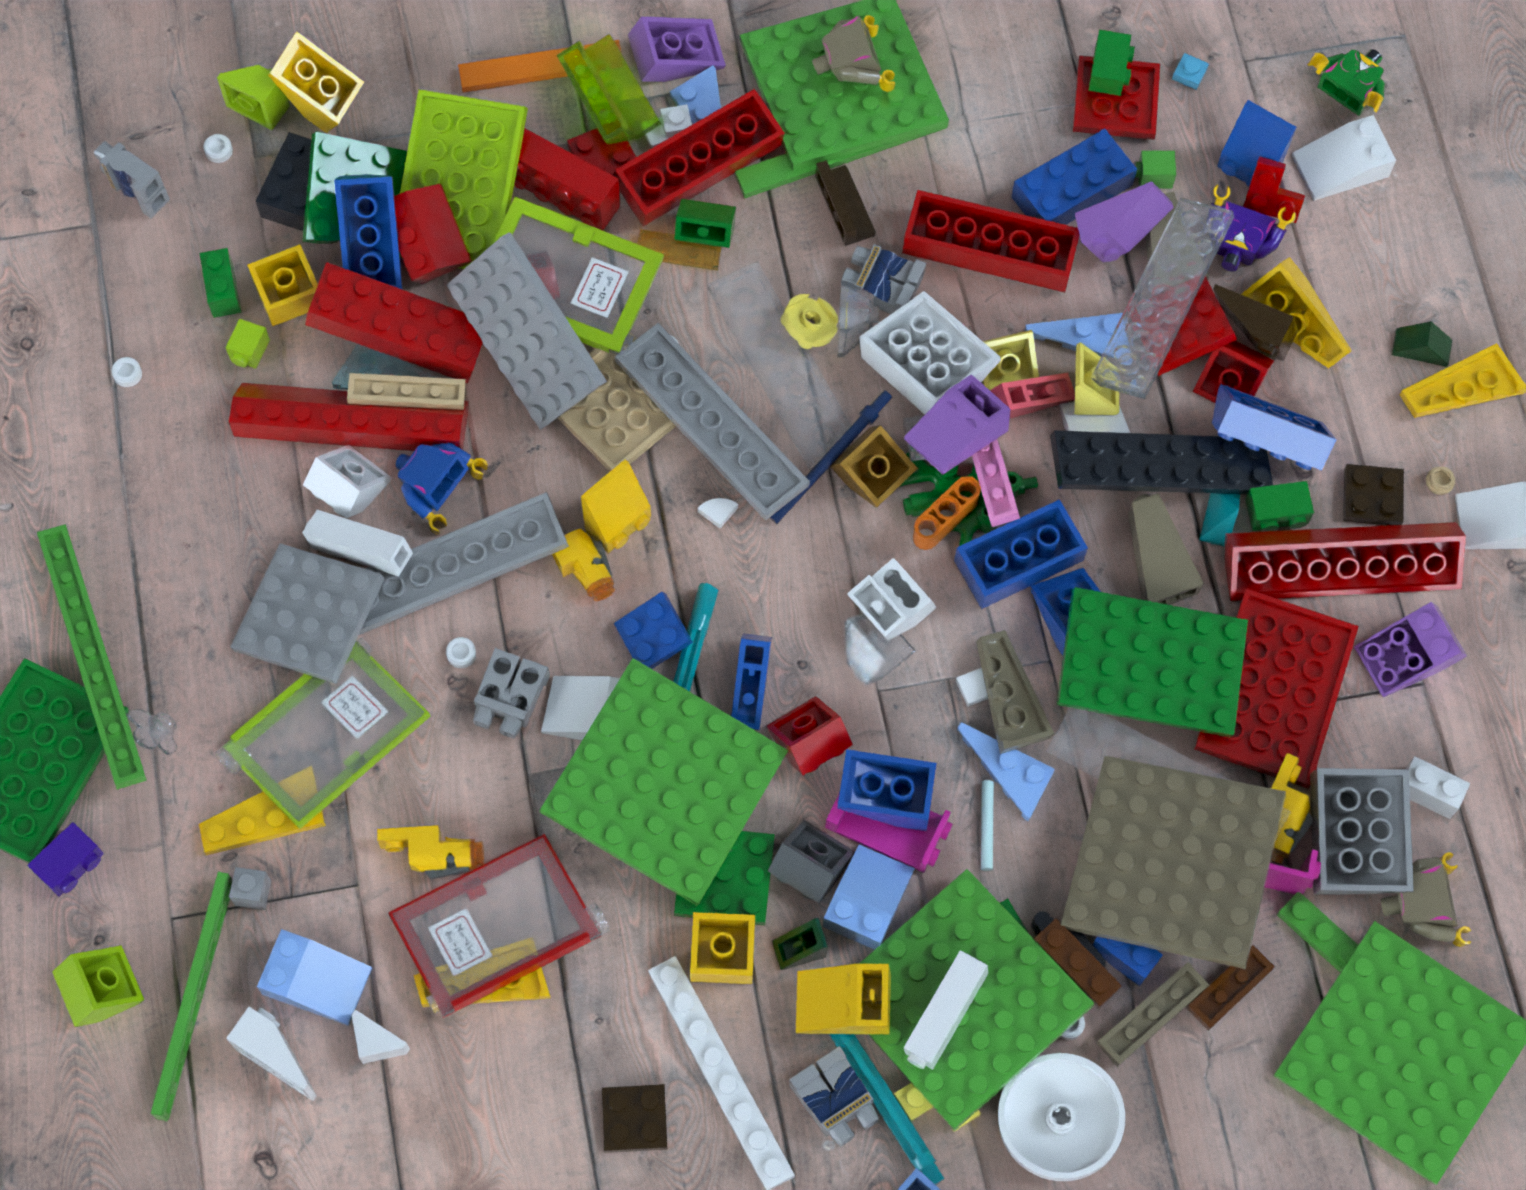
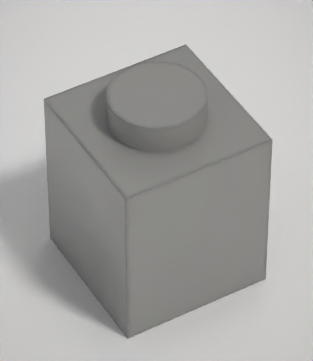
[229,867,271,910]

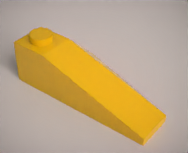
[1241,257,1352,368]

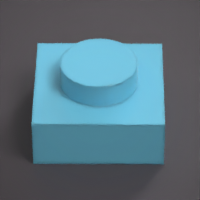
[1172,53,1209,90]

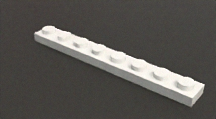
[648,956,795,1190]

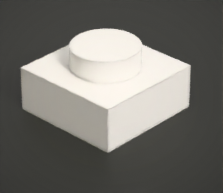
[660,104,692,138]

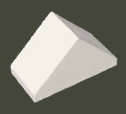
[352,1010,410,1064]

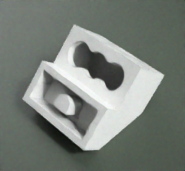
[847,558,937,640]

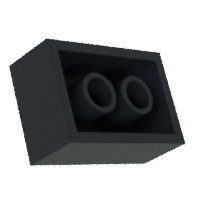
[256,132,312,231]

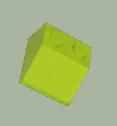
[217,65,290,130]
[52,945,144,1027]

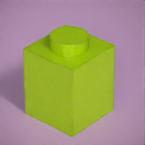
[225,318,270,369]

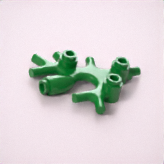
[899,449,1038,546]

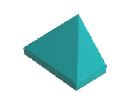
[1199,493,1240,547]

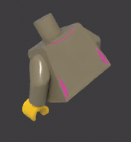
[812,15,896,92]
[1381,852,1471,947]

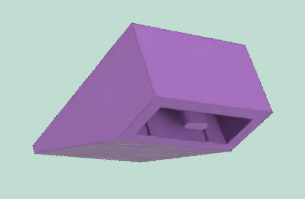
[904,374,1010,475]
[1354,602,1467,697]

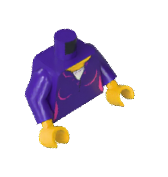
[1206,184,1296,272]

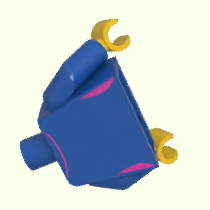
[395,443,488,535]

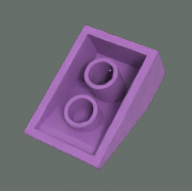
[628,17,726,82]
[1075,181,1174,263]

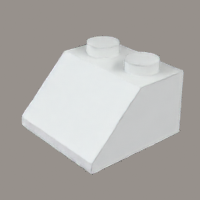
[303,445,392,518]

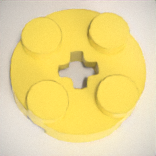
[780,294,838,349]

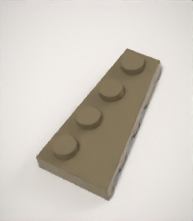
[976,630,1054,754]

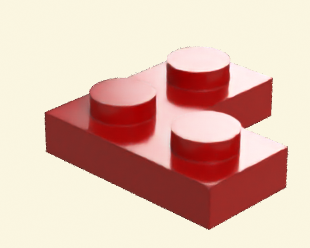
[1243,156,1305,223]

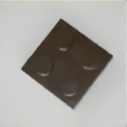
[1343,464,1404,525]
[602,1084,668,1153]

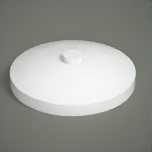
[998,1053,1125,1181]

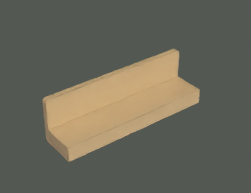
[347,373,466,410]

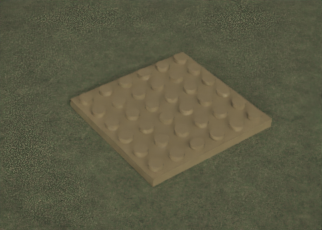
[1061,755,1286,969]

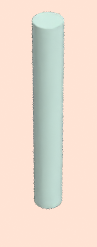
[981,780,994,871]

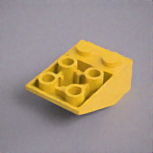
[796,963,891,1035]

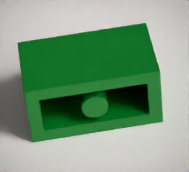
[1088,29,1135,96]
[674,199,736,248]
[199,248,242,318]
[1245,481,1314,532]

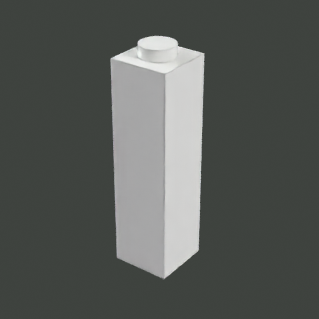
[302,510,413,577]
[904,950,989,1070]

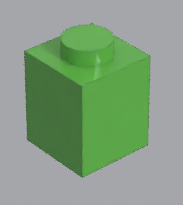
[1134,151,1176,189]

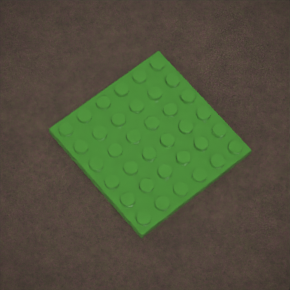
[740,0,949,171]
[539,658,788,906]
[860,869,1094,1131]
[1273,921,1526,1185]

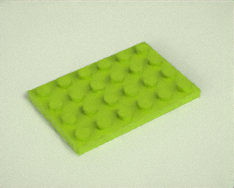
[399,89,528,269]

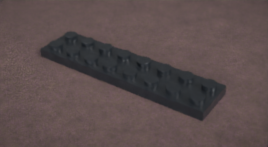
[1050,430,1273,494]

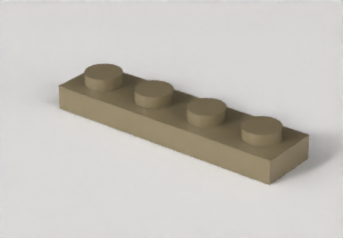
[1096,962,1209,1067]

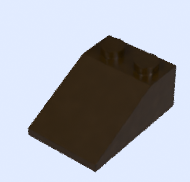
[1213,284,1298,361]

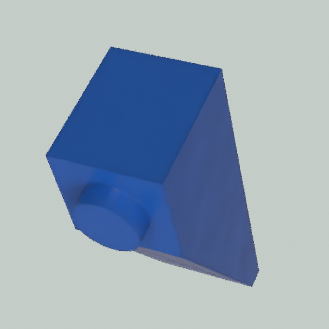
[731,633,772,730]

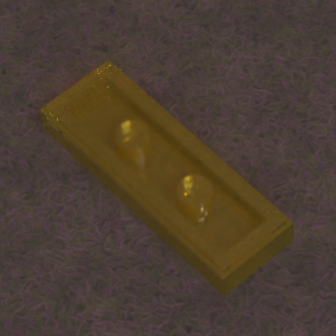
[637,229,722,271]

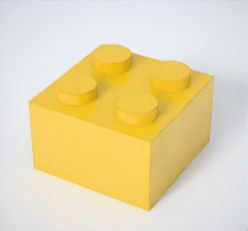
[247,244,318,327]
[690,912,755,984]

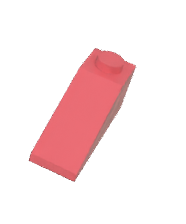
[990,372,1075,418]

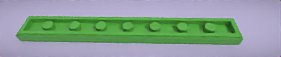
[735,126,948,198]
[150,871,232,1121]

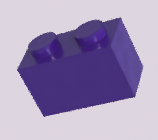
[27,822,104,897]

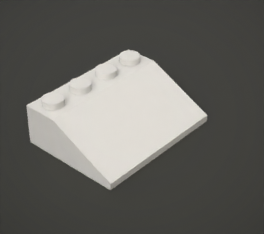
[860,291,1001,414]

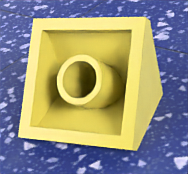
[981,330,1039,390]
[1074,342,1119,415]

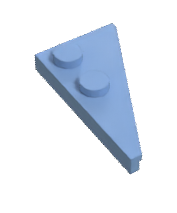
[670,65,721,124]
[1024,313,1133,367]
[957,722,1055,821]

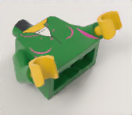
[1307,49,1385,116]

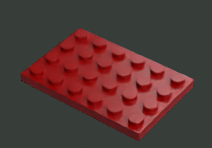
[1194,588,1359,789]

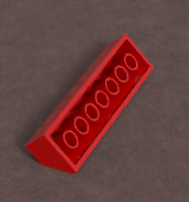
[228,383,469,451]
[1224,522,1466,601]

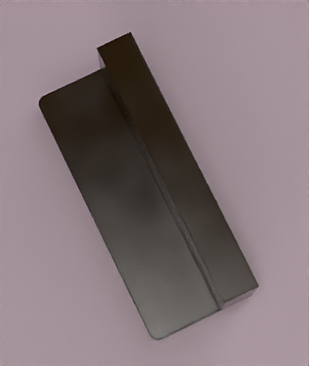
[815,160,876,246]

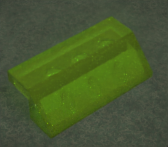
[557,34,662,144]

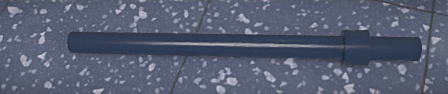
[770,390,893,524]

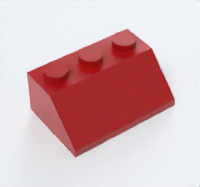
[394,184,472,284]

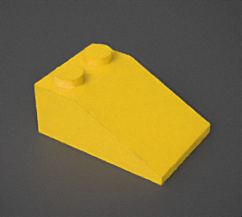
[268,31,364,133]
[581,459,651,553]

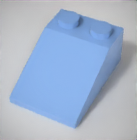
[822,845,915,950]
[257,929,372,1026]

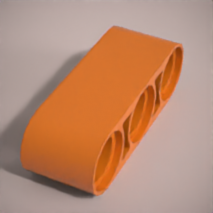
[913,476,981,550]

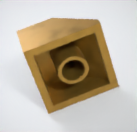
[830,425,918,507]

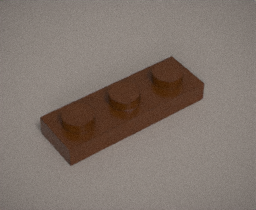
[1034,918,1122,1009]
[1186,945,1275,1031]

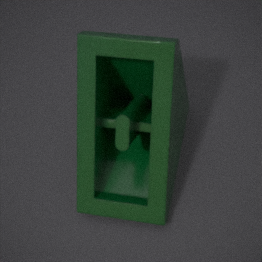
[1392,321,1452,367]
[772,918,828,970]

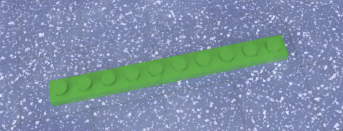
[37,524,147,790]

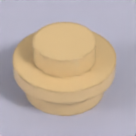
[1426,467,1455,495]

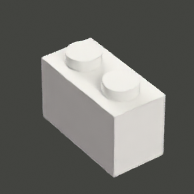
[1405,756,1470,819]

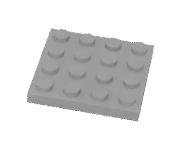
[230,543,385,684]

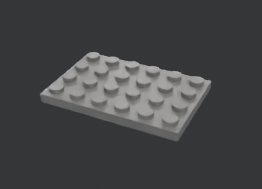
[446,232,607,430]

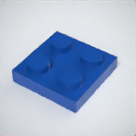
[614,592,693,669]

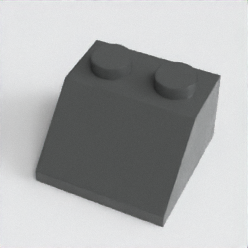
[768,820,855,903]

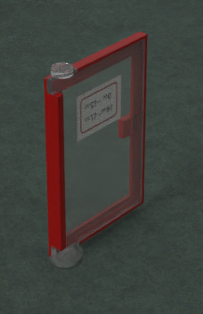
[388,834,609,1018]

